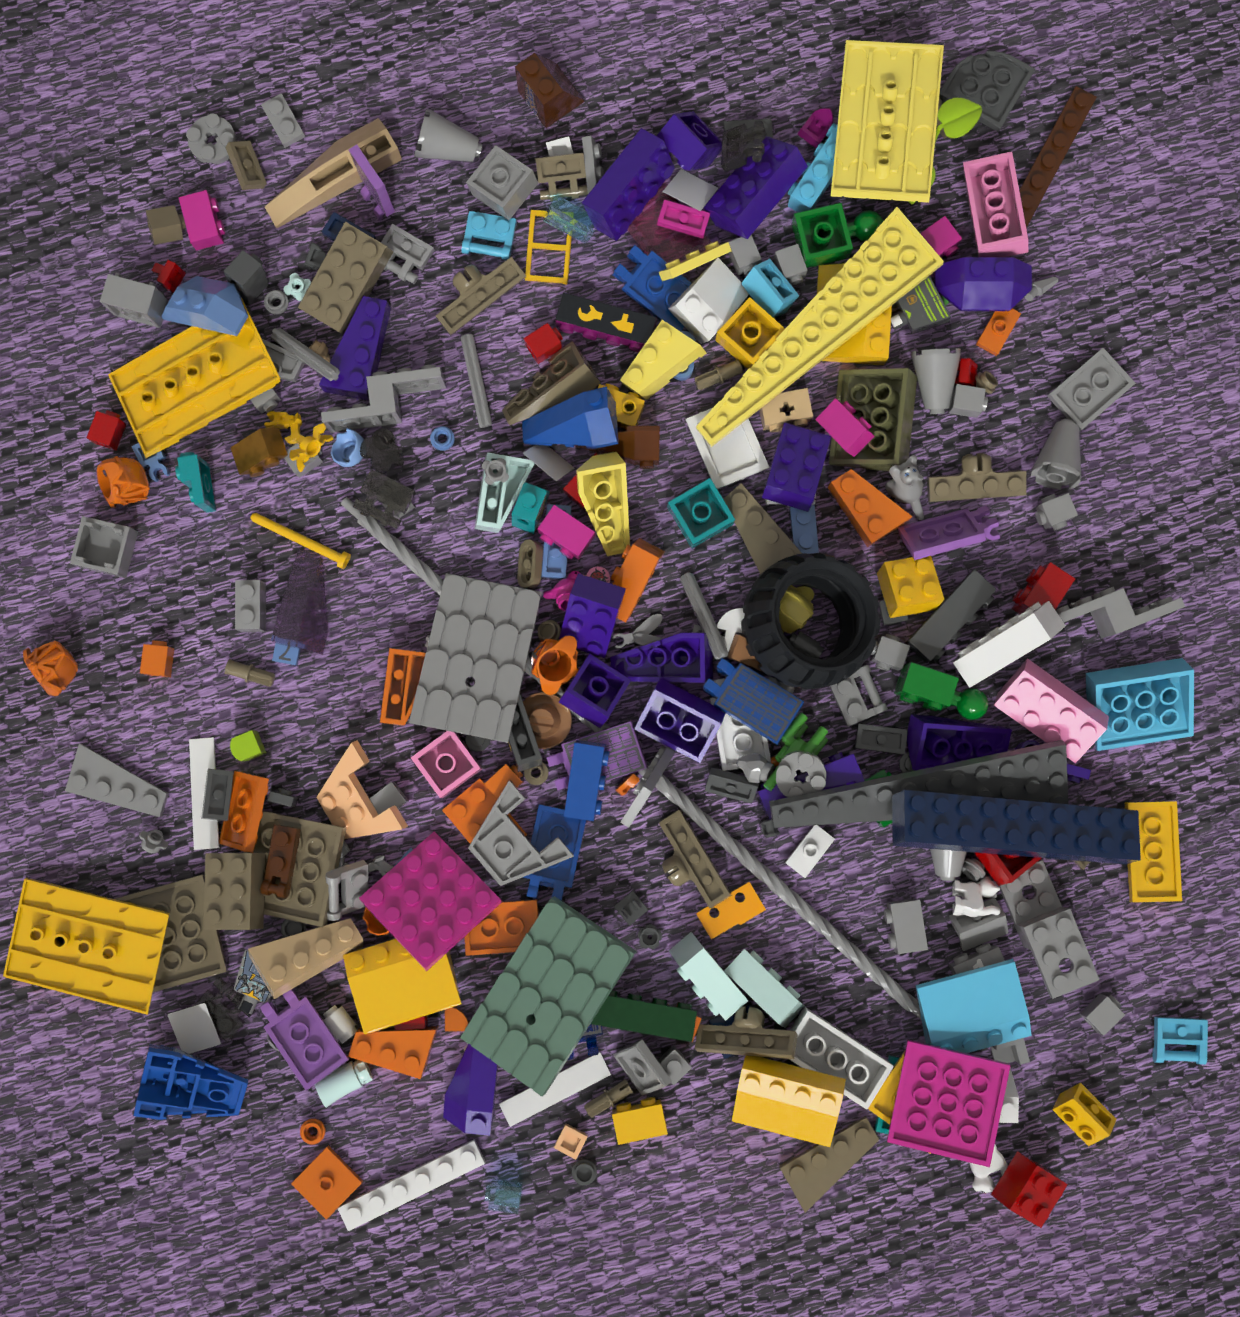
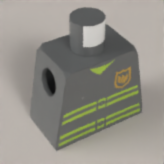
[891,276,951,334]

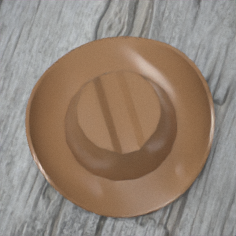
[523,692,572,749]

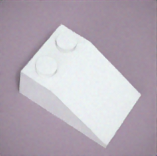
[668,258,749,344]

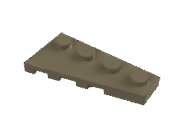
[779,1116,879,1213]

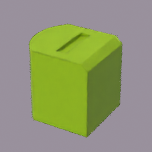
[230,730,266,762]

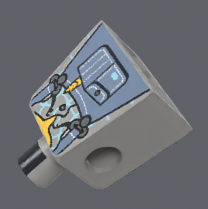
[234,950,274,1015]

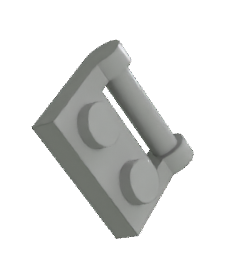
[829,665,888,727]
[325,860,368,921]

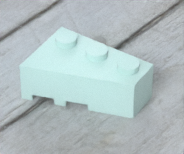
[474,452,535,533]
[669,932,748,1021]
[724,949,805,1028]

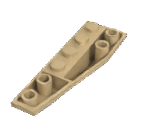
[265,118,402,228]

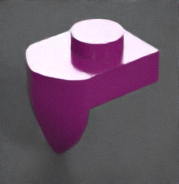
[798,108,833,148]

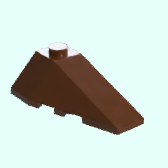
[574,426,660,469]

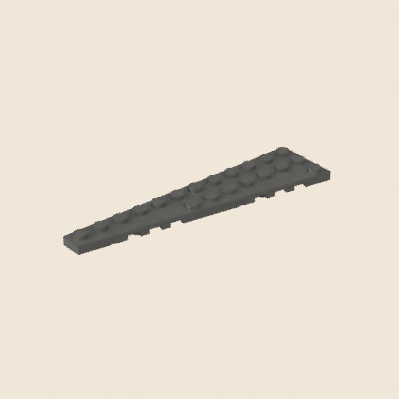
[769,740,1068,828]

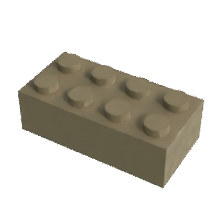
[298,222,394,334]

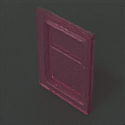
[627,186,712,263]

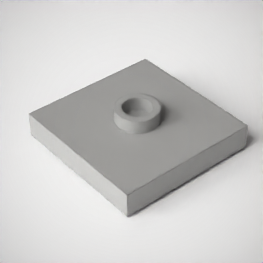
[613,1039,672,1096]

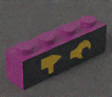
[555,292,657,352]

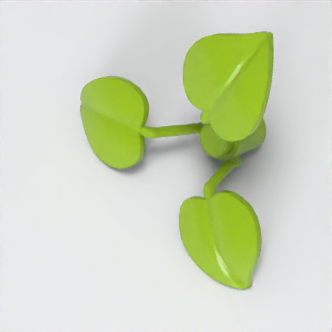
[908,97,982,204]

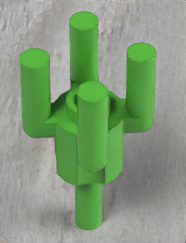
[763,712,828,791]

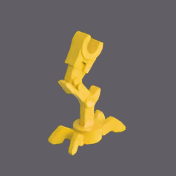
[264,411,334,472]

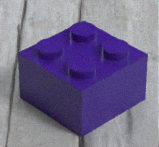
[657,111,726,171]
[559,653,631,728]

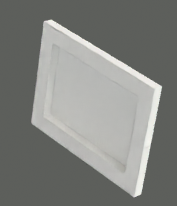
[686,408,769,490]

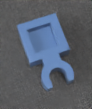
[131,443,170,482]

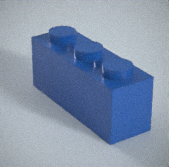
[564,740,610,821]

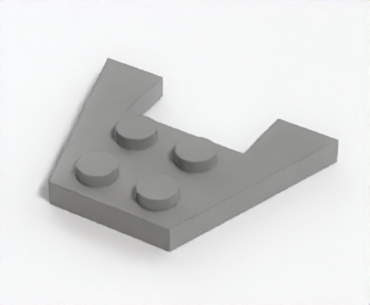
[468,780,574,886]

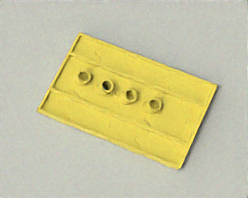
[831,40,944,203]

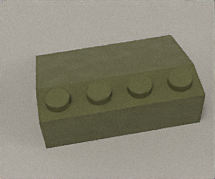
[829,368,917,471]

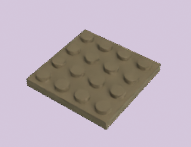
[243,811,346,927]
[115,875,228,992]

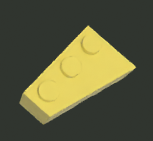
[620,320,707,400]

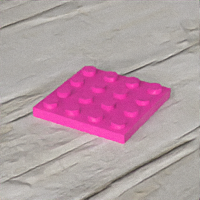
[359,832,502,972]
[887,1039,1011,1167]

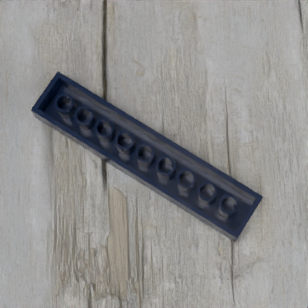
[892,790,1141,864]

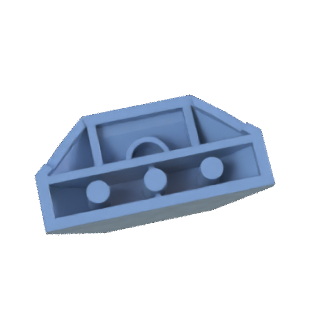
[161,276,248,336]

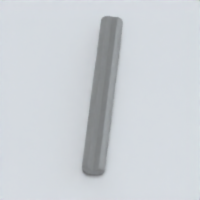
[271,328,340,381]
[461,334,492,428]
[680,572,728,660]

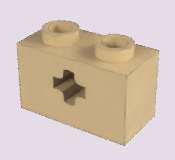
[759,388,813,432]

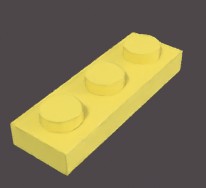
[659,241,731,281]

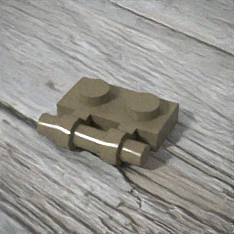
[535,153,588,202]

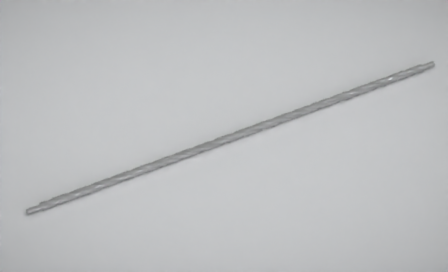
[341,497,922,1021]

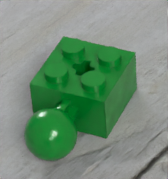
[791,203,883,268]
[894,662,989,720]

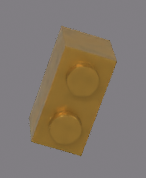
[230,428,288,477]

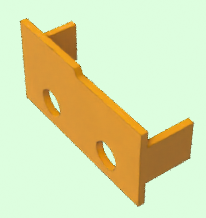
[696,882,766,940]

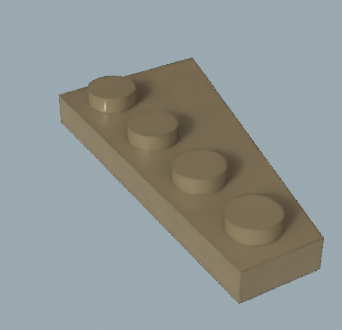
[723,483,802,575]

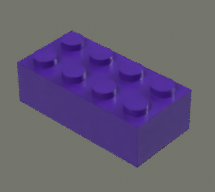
[582,128,675,242]
[703,135,808,239]

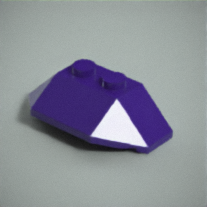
[934,257,1032,311]

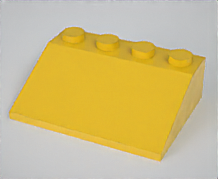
[817,263,892,365]
[343,939,462,1034]
[732,1056,846,1147]

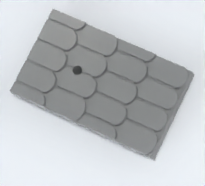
[409,573,542,743]

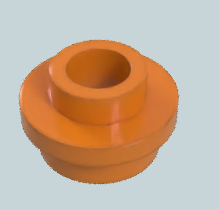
[300,1118,326,1145]

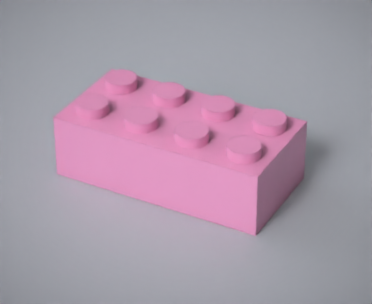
[963,152,1028,257]
[994,658,1109,763]

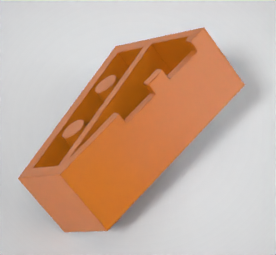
[827,469,913,548]
[610,538,665,623]
[380,648,426,726]
[348,1026,439,1079]

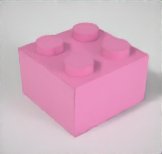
[411,731,483,798]

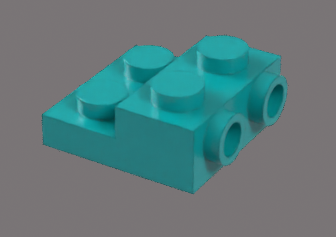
[175,452,216,513]

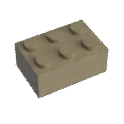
[203,853,265,930]

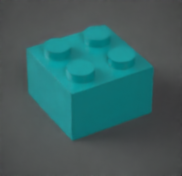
[667,478,735,549]

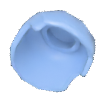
[331,428,366,467]

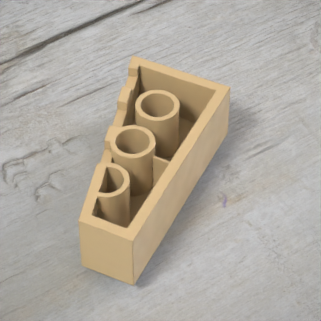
[248,918,363,999]

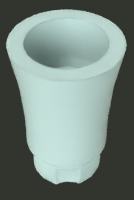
[315,1060,373,1108]

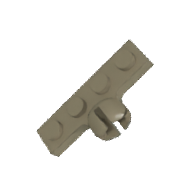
[436,257,526,336]
[927,453,1026,502]
[659,810,732,908]
[695,1007,798,1059]

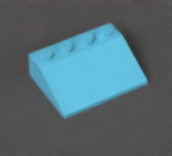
[1086,658,1194,751]
[916,959,1032,1053]

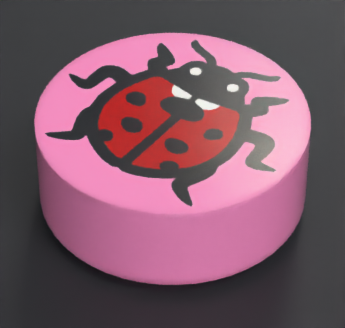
[586,566,610,583]

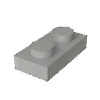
[261,93,305,148]

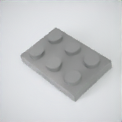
[1047,348,1136,432]

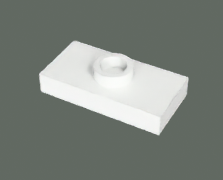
[785,825,835,878]

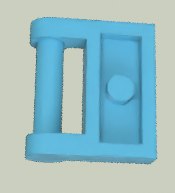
[462,211,517,261]
[1153,1017,1208,1065]

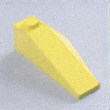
[576,452,630,556]

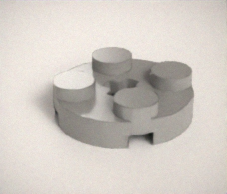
[186,113,237,164]
[776,750,826,797]

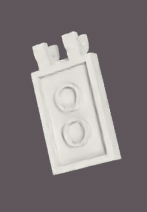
[710,678,771,771]

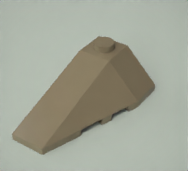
[502,341,601,425]

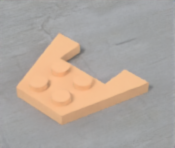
[316,740,408,839]

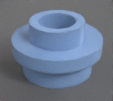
[430,426,455,451]

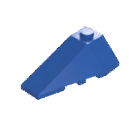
[522,387,619,449]

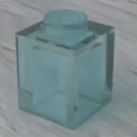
[484,1178,523,1214]

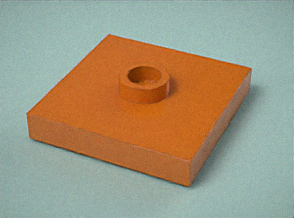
[291,1145,363,1220]

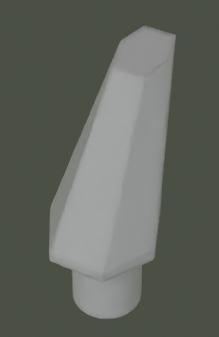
[1025,277,1058,301]

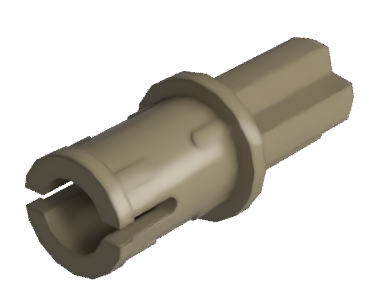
[694,359,743,390]
[225,659,275,687]
[584,1079,633,1118]

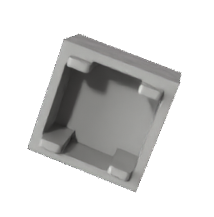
[466,145,538,220]
[100,273,169,328]
[70,516,138,578]

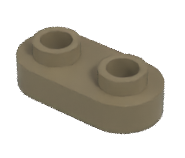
[517,539,543,589]

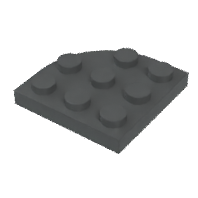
[939,51,1035,132]

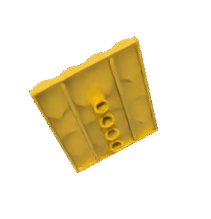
[108,297,281,459]
[3,878,170,1015]

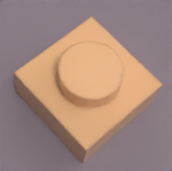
[554,1123,588,1160]

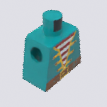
[512,482,551,534]

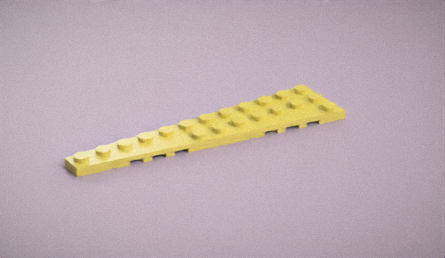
[696,207,944,447]

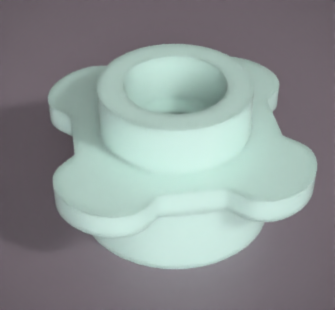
[283,273,311,301]

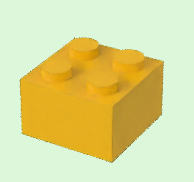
[715,297,785,369]
[877,556,944,618]

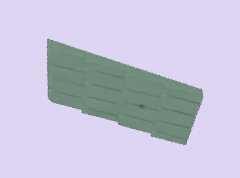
[460,896,637,1096]

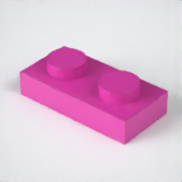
[657,200,710,239]

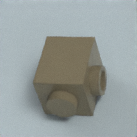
[145,205,186,245]

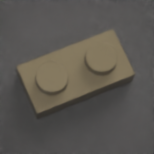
[226,141,267,190]

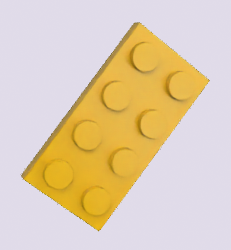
[1125,801,1182,902]

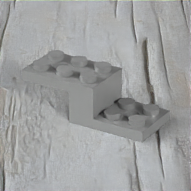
[321,365,446,433]
[1055,587,1185,639]
[999,860,1100,999]

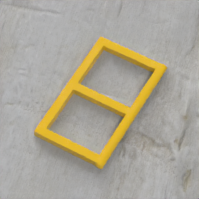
[525,210,574,285]

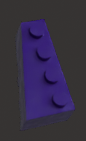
[319,296,391,401]
[756,752,865,819]

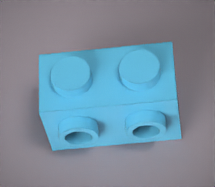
[741,259,799,319]

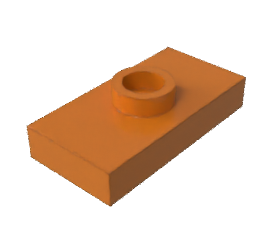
[975,308,1022,356]

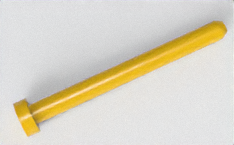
[250,513,351,569]

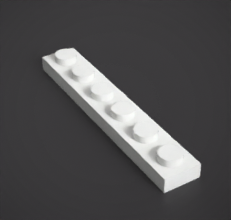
[338,1139,485,1231]

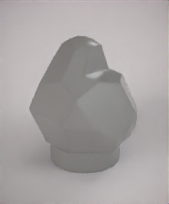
[737,754,774,783]

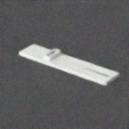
[189,737,220,850]
[499,1052,611,1127]

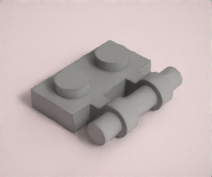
[381,224,435,284]

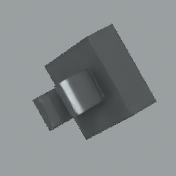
[614,890,649,926]

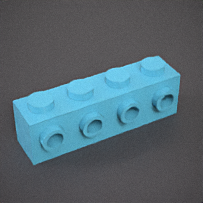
[788,123,838,213]

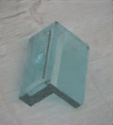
[543,195,595,244]

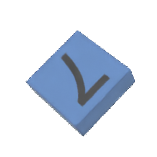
[272,637,302,666]

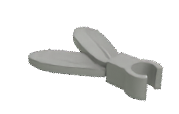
[612,614,663,649]

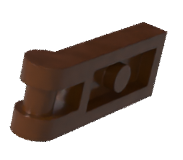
[260,825,301,899]

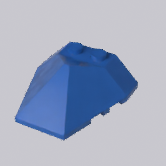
[133,1044,248,1120]

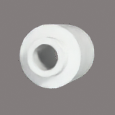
[323,1005,357,1044]

